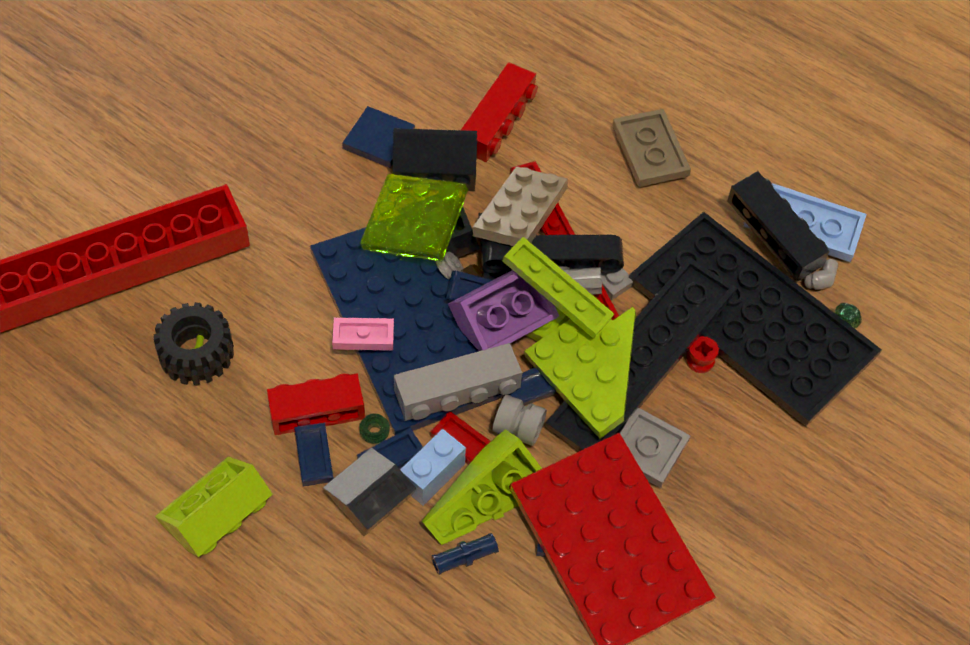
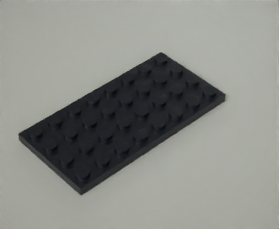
[629,212,882,427]

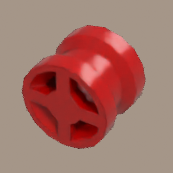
[686,336,719,373]

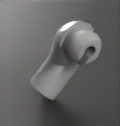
[804,259,839,290]

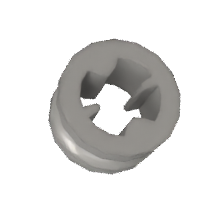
[436,252,464,279]

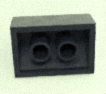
[393,128,477,192]

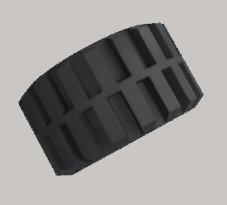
[153,302,234,385]

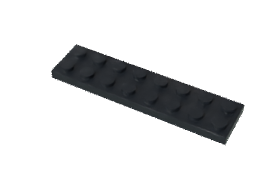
[546,257,737,451]

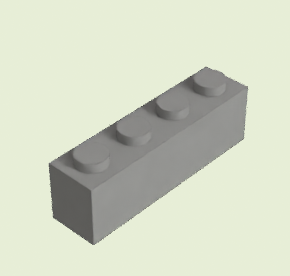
[394,343,522,421]

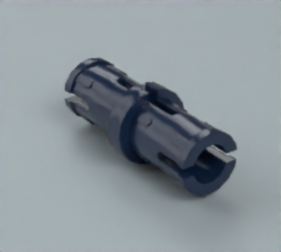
[431,533,499,575]

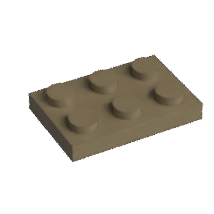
[612,109,691,187]

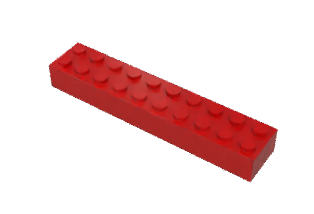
[0,184,250,333]

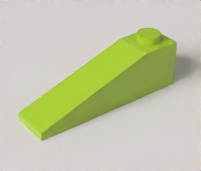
[422,429,542,545]

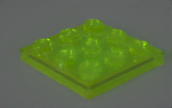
[360,174,468,261]

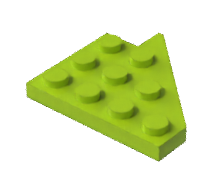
[524,307,636,438]

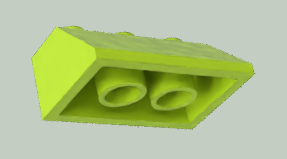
[155,456,273,557]

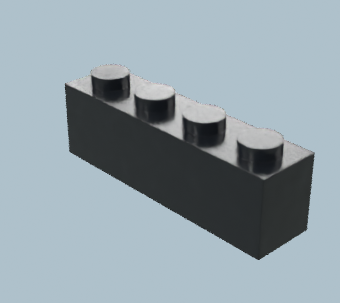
[727,171,830,282]

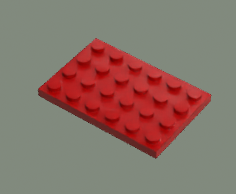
[509,433,716,645]

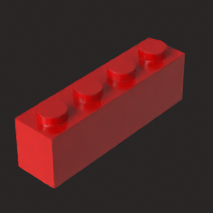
[461,62,538,162]

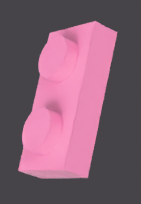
[332,318,394,350]

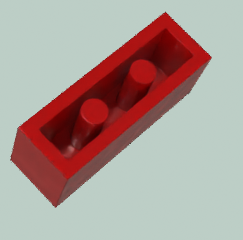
[267,373,365,435]

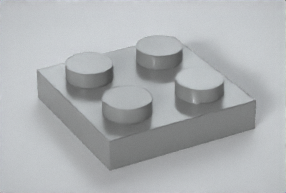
[620,408,691,488]

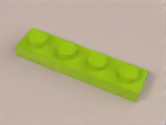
[502,237,614,339]

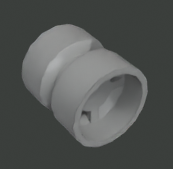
[492,394,547,446]

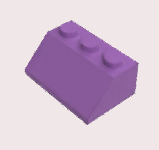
[448,270,559,351]

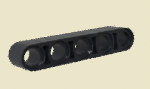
[482,234,624,274]

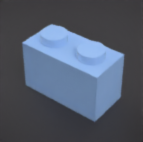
[400,429,466,506]

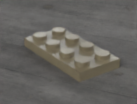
[473,167,568,246]

